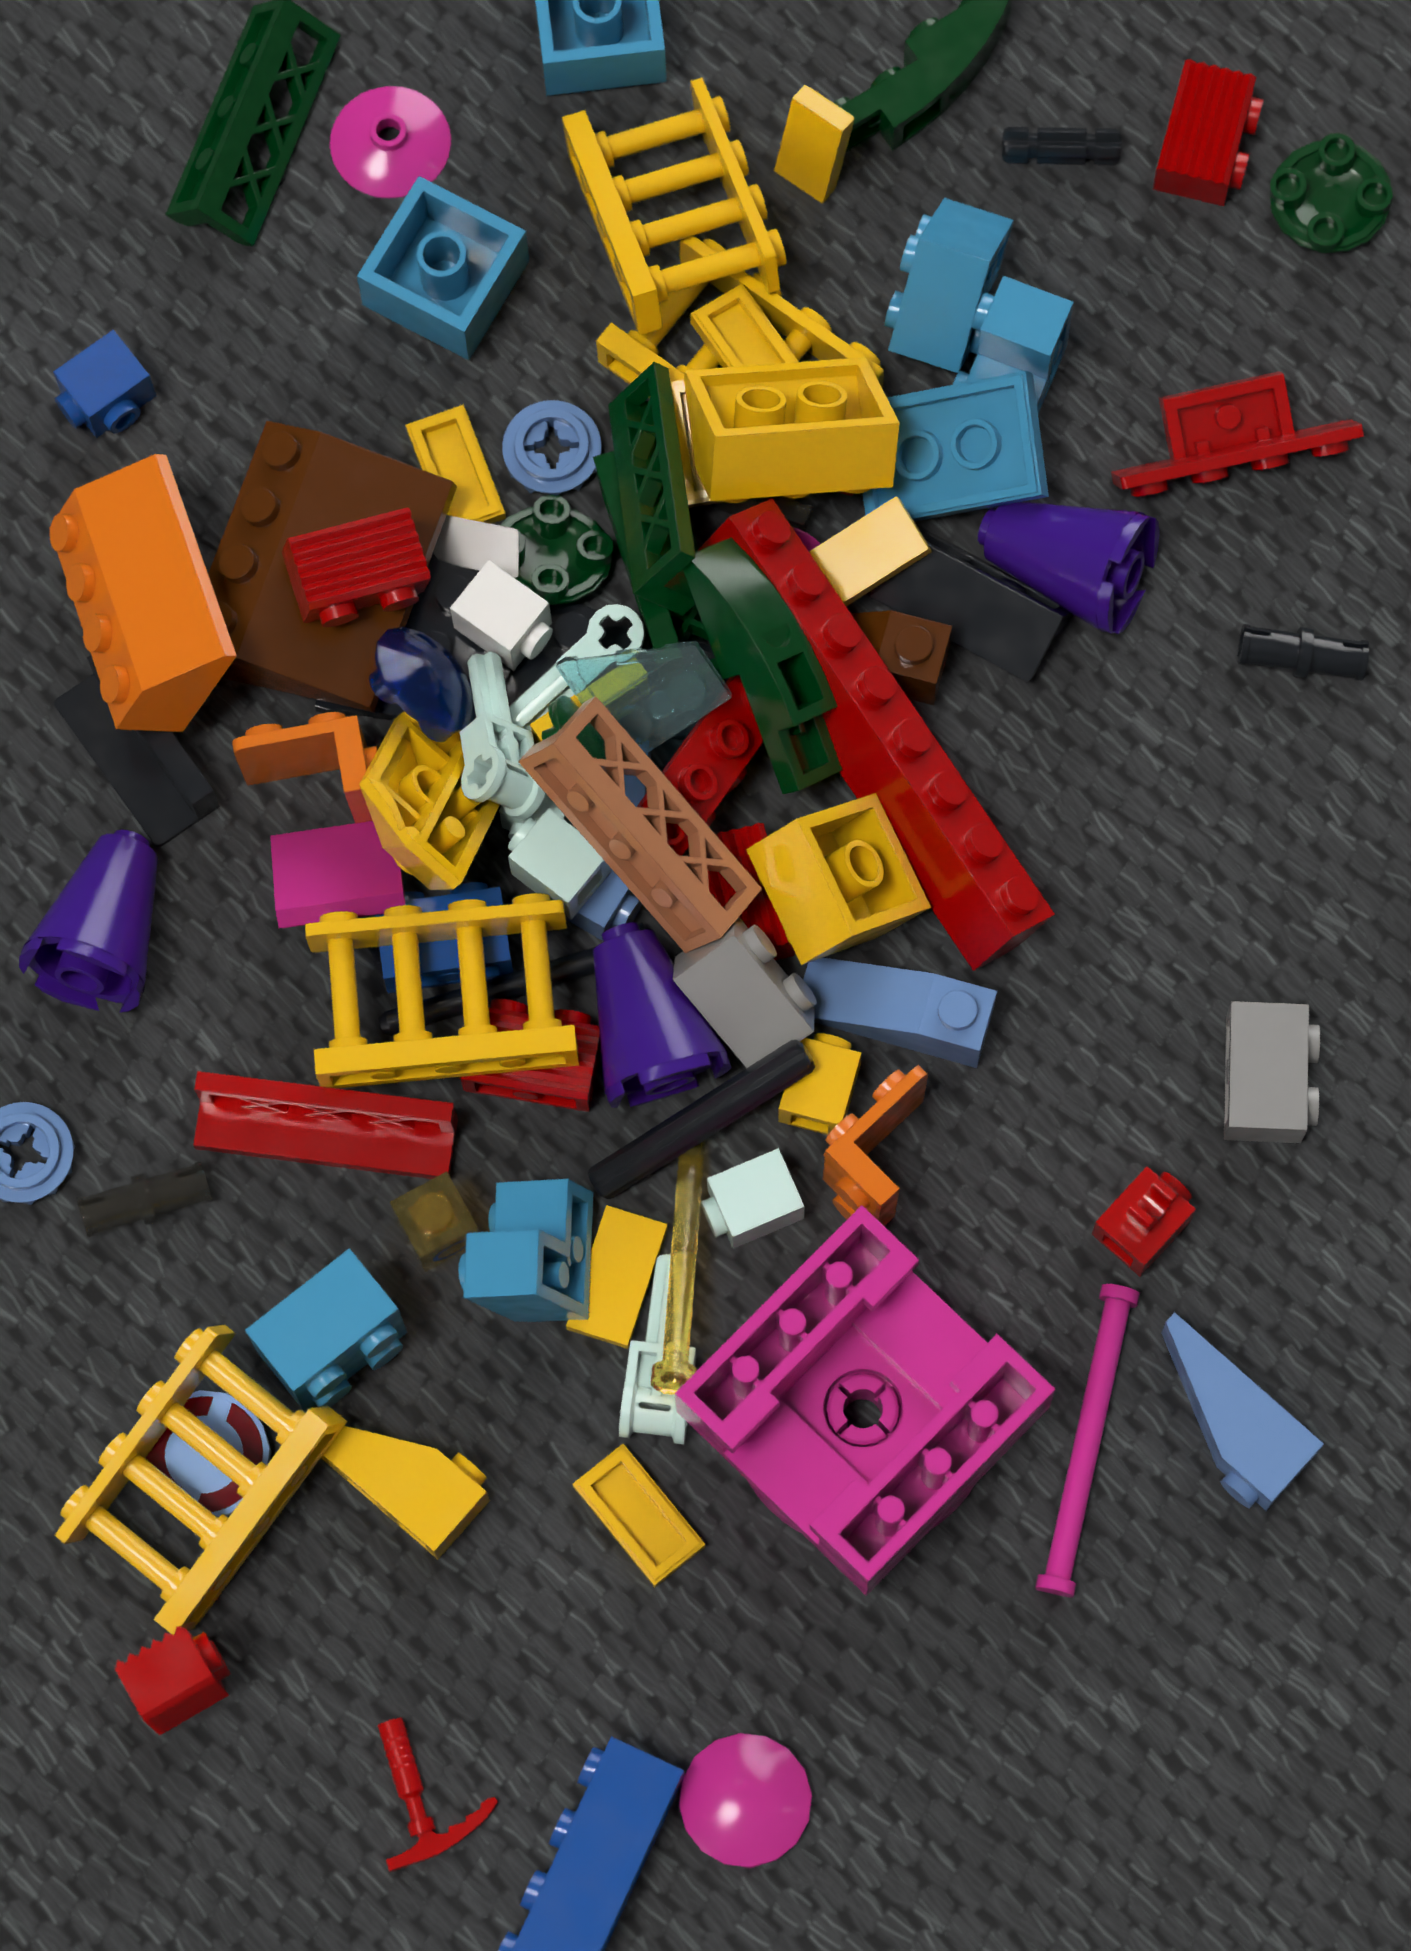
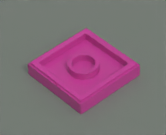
[270,821,406,928]

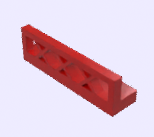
[193,1071,458,1181]

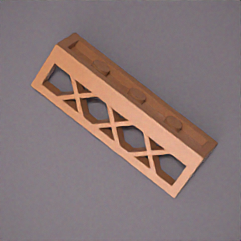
[518,696,762,953]

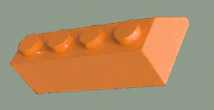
[49,454,237,732]

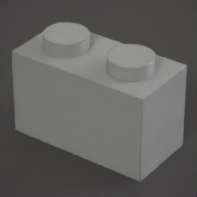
[673,917,817,1068]
[1224,1001,1320,1143]

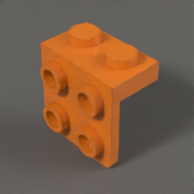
[232,712,378,824]
[823,1065,928,1226]

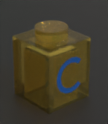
[390,1172,479,1272]

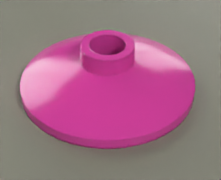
[330,86,451,198]

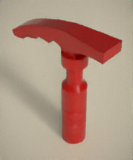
[377,1717,498,1873]

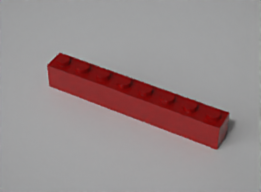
[698,498,1055,971]

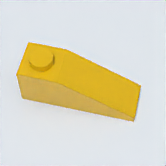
[321,1426,490,1560]

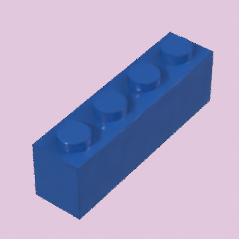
[498,1737,685,1951]

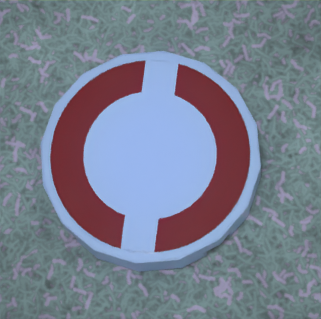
[145,1390,271,1517]

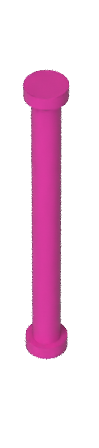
[1035,1284,1140,1598]

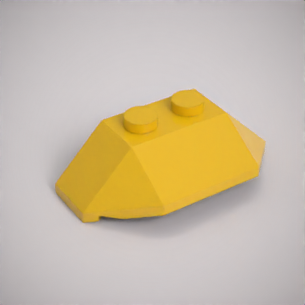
[359,709,500,890]

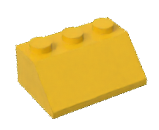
[684,357,900,503]

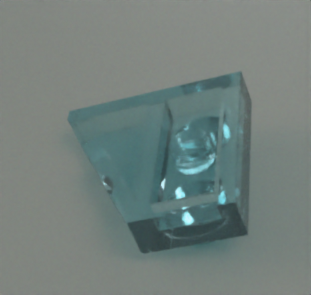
[556,641,732,754]

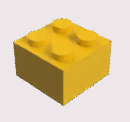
[746,793,931,965]

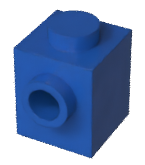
[53,329,156,438]

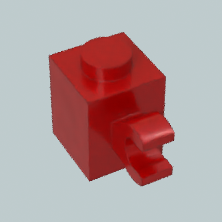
[1092,1166,1196,1277]

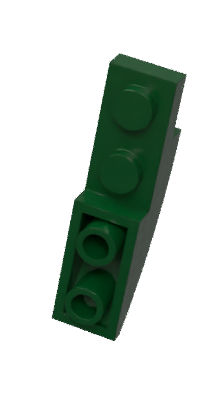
[833,0,1012,153]
[683,538,842,794]

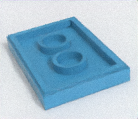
[863,371,1049,522]

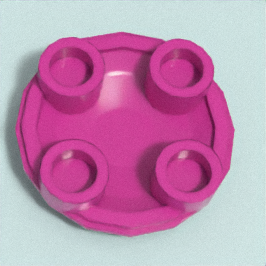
[679,1733,812,1869]

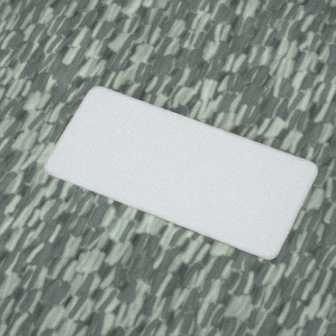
[433,515,519,578]

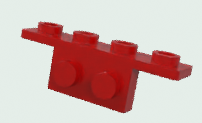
[1111,371,1364,497]
[637,675,763,856]

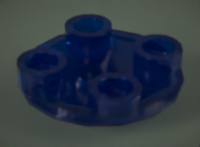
[369,627,476,742]

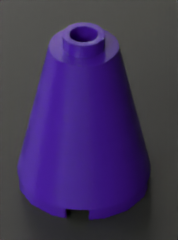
[978,502,1160,634]
[19,830,158,1013]
[593,922,731,1108]

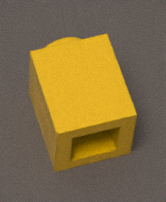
[778,1033,861,1135]

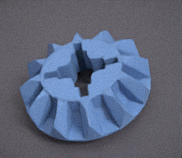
[502,400,602,496]
[0,1102,75,1205]

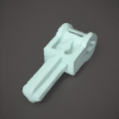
[509,604,646,732]
[459,651,545,819]
[619,1254,696,1445]

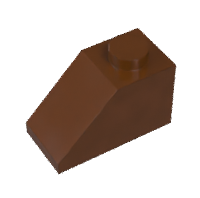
[851,610,952,706]

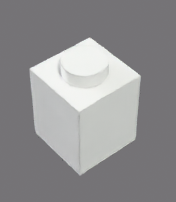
[450,560,553,671]

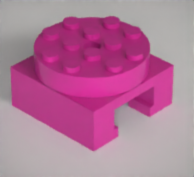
[675,1205,1055,1596]

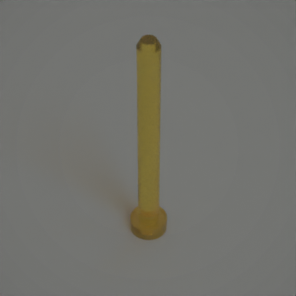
[650,1139,706,1395]

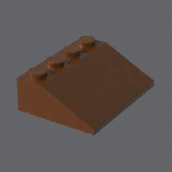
[208,421,457,712]

